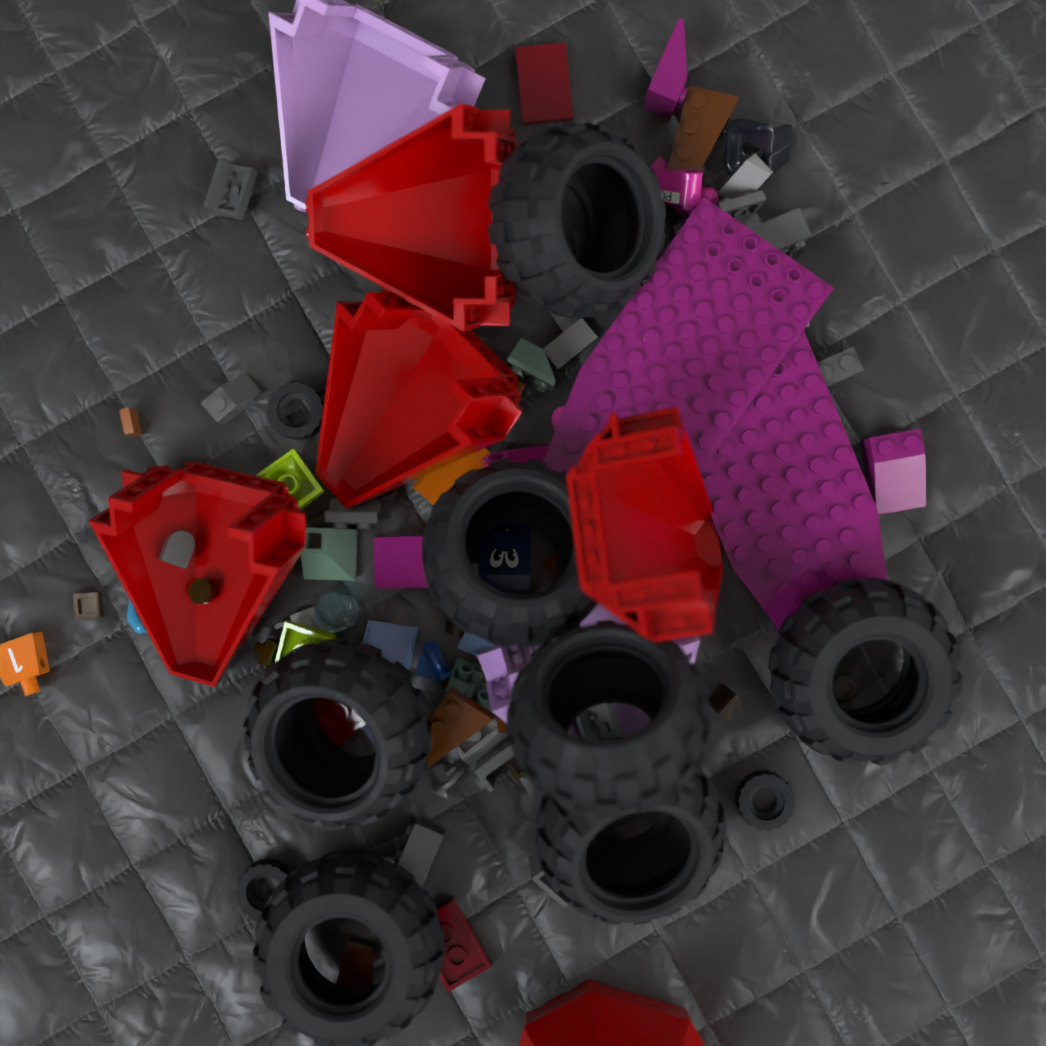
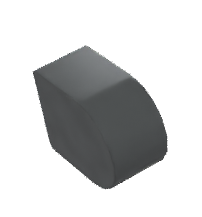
[158,530,195,568]

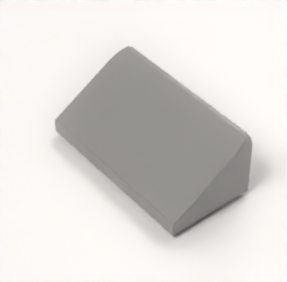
[718,154,773,199]
[455,716,508,765]

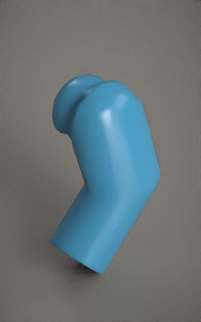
[127,598,148,634]

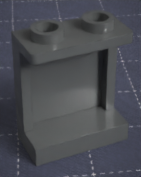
[474,739,514,793]

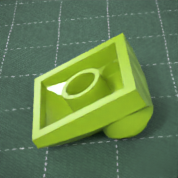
[255,448,325,511]
[275,620,337,662]

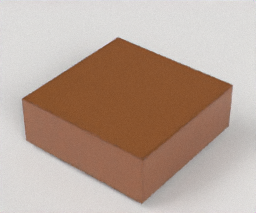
[119,407,142,437]

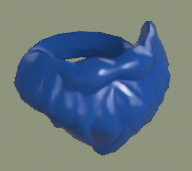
[417,641,452,681]

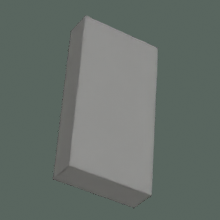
[544,318,598,370]

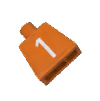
[0,631,49,696]

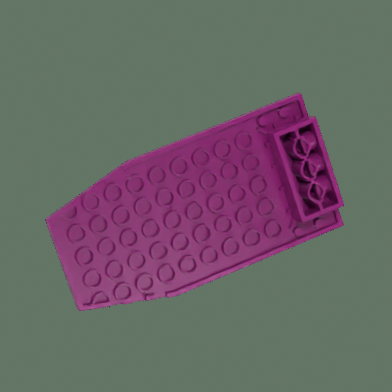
[543,197,834,473]
[700,330,887,629]

